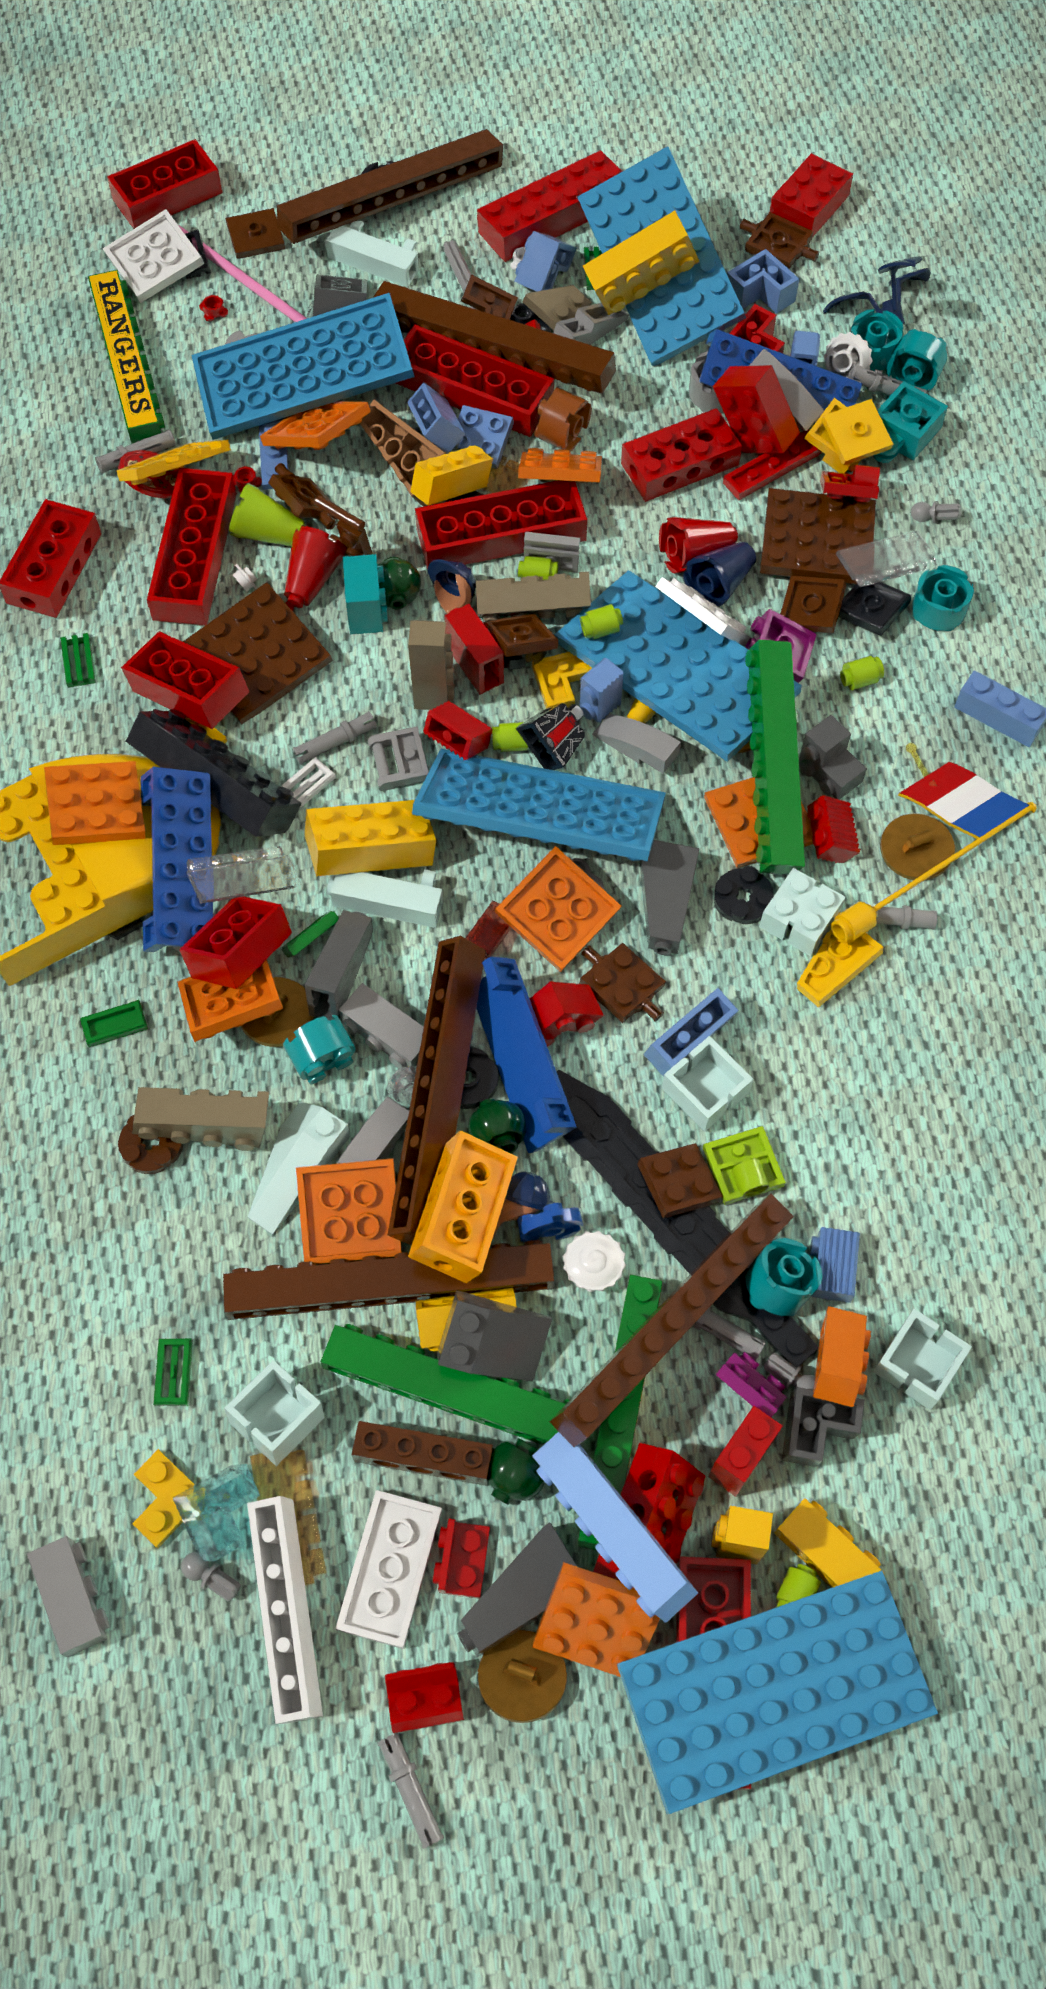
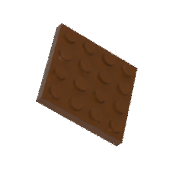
[760,488,876,586]
[183,582,333,725]

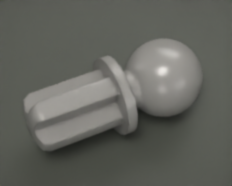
[910,501,961,523]
[764,1353,815,1390]
[181,1552,241,1601]

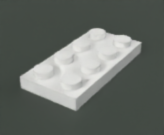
[335,1490,442,1649]

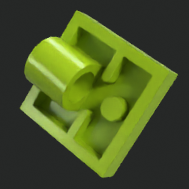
[702,1126,786,1206]

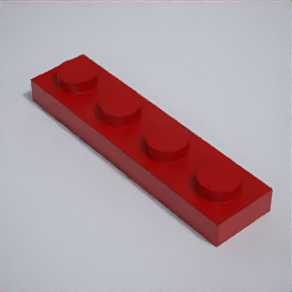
[723,429,823,501]

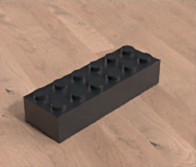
[125,709,302,837]

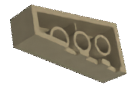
[476,571,591,622]
[408,620,455,710]
[132,1087,269,1151]

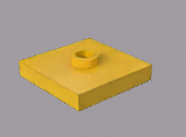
[821,399,894,466]

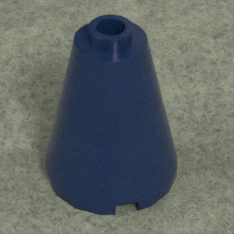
[683,542,756,607]

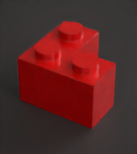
[729,304,785,353]
[529,981,604,1047]

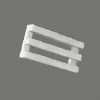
[282,757,336,809]

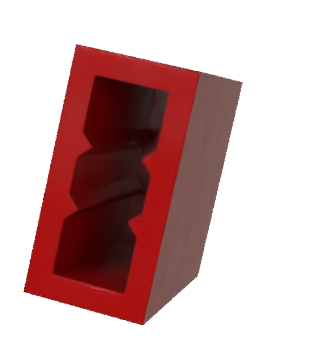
[444,604,504,695]
[708,1406,783,1497]

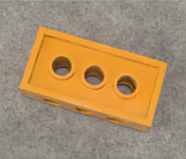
[408,1130,518,1283]

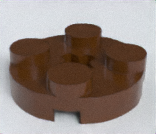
[118,1115,183,1174]

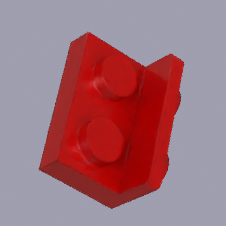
[433,1518,490,1599]
[385,1662,464,1733]

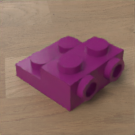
[745,609,817,683]
[716,1352,787,1418]

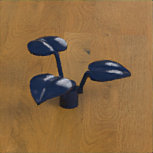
[823,256,931,325]

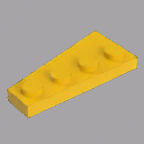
[116,439,231,485]

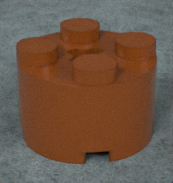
[534,387,592,452]

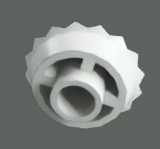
[824,332,873,378]
[562,1230,626,1292]

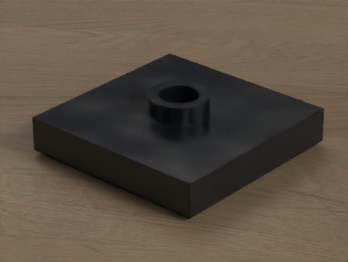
[838,578,912,636]

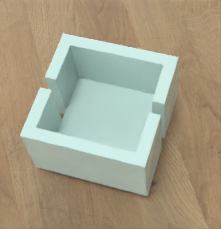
[759,868,845,956]
[662,1036,754,1132]
[873,1309,972,1410]
[224,1360,325,1466]

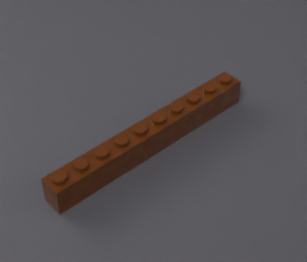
[276,129,503,244]
[373,281,616,394]
[387,935,486,1245]
[550,1193,794,1447]
[223,1240,554,1320]

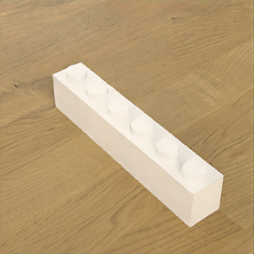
[247,1496,323,1724]

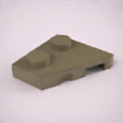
[522,285,592,330]

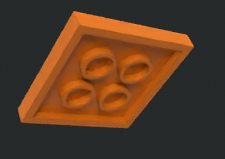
[260,401,371,450]
[518,448,602,482]
[44,761,145,845]
[704,777,813,868]
[494,846,622,972]
[177,959,283,1042]
[296,1158,402,1264]
[532,1562,660,1677]

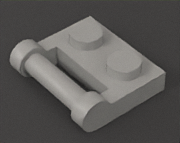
[368,726,429,791]

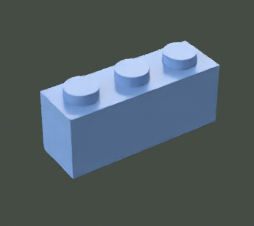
[407,382,465,453]
[954,670,1046,748]
[643,988,739,1077]

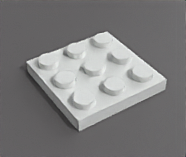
[103,209,204,303]
[655,577,751,646]

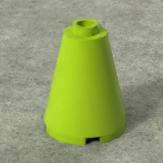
[229,483,305,546]

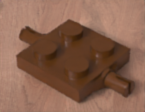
[740,212,819,269]
[268,463,337,530]
[579,943,666,1023]

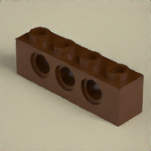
[351,1421,493,1486]

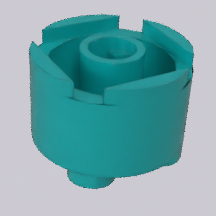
[851,309,903,371]
[887,329,947,391]
[912,565,974,631]
[283,1015,356,1085]
[745,1238,823,1316]

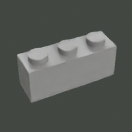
[339,983,424,1072]
[27,1536,110,1657]

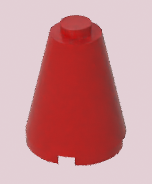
[659,517,738,573]
[284,526,346,608]

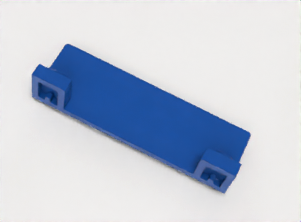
[699,329,863,425]
[141,767,213,952]
[476,956,577,1153]

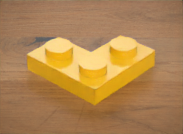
[532,652,592,708]
[132,1449,207,1549]

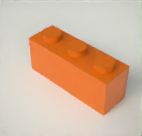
[813,1306,871,1407]

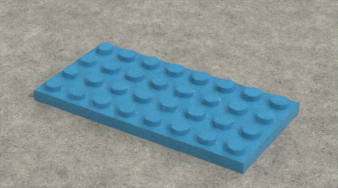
[578,146,747,366]
[191,293,415,440]
[554,570,802,762]
[412,748,666,861]
[617,1570,938,1815]

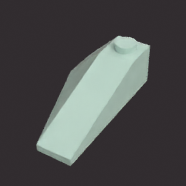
[248,1102,350,1235]

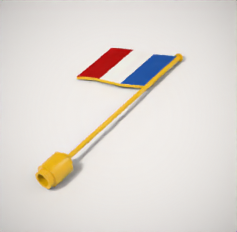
[831,762,1037,943]

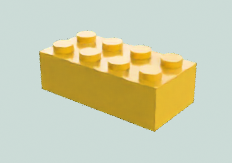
[583,210,700,315]
[305,800,436,876]

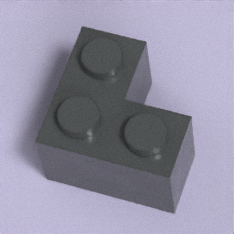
[799,715,867,799]
[782,1387,865,1467]

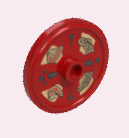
[118,450,179,498]

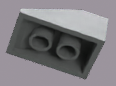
[313,274,367,317]
[437,1290,552,1381]

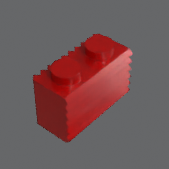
[423,700,493,761]
[807,795,861,863]

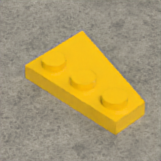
[797,912,884,1008]

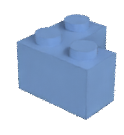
[514,231,577,292]
[727,249,799,314]

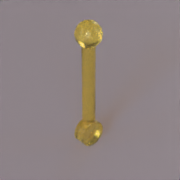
[906,743,937,787]

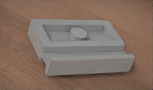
[523,532,580,573]

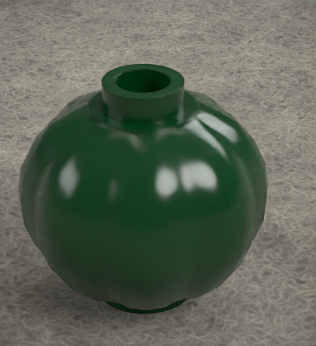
[377,557,421,610]
[468,1098,526,1154]
[487,1438,545,1505]

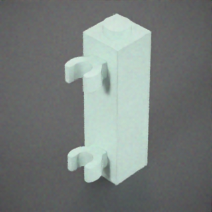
[325,220,419,287]
[327,869,443,928]

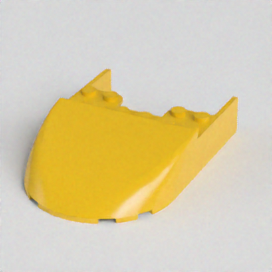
[0,754,221,986]

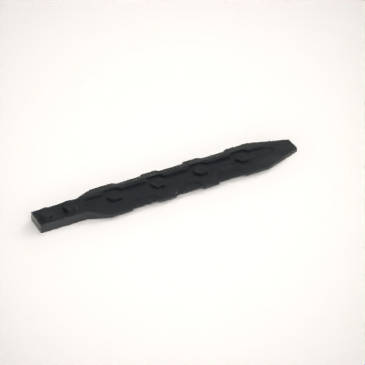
[557,1070,819,1368]

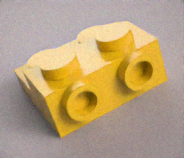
[804,398,862,473]

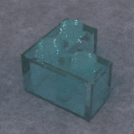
[173,1464,260,1561]

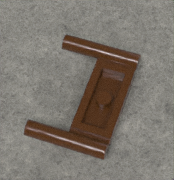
[314,495,373,556]

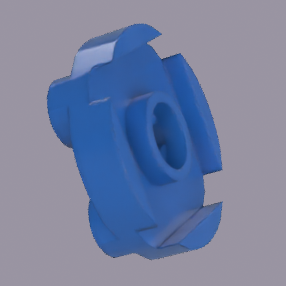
[517,1203,583,1243]

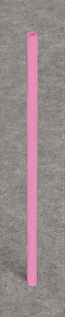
[178,225,307,322]

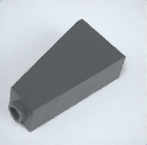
[639,840,699,956]
[305,910,373,1021]
[457,1522,576,1657]

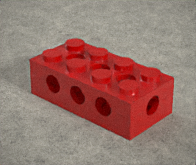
[621,408,742,502]
[0,499,102,618]
[593,1443,706,1581]

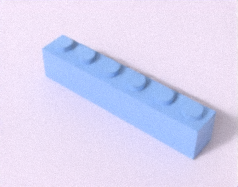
[532,1432,698,1623]

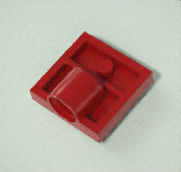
[820,465,880,502]

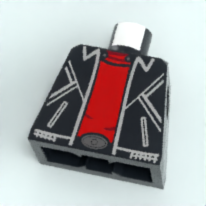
[516,703,585,770]

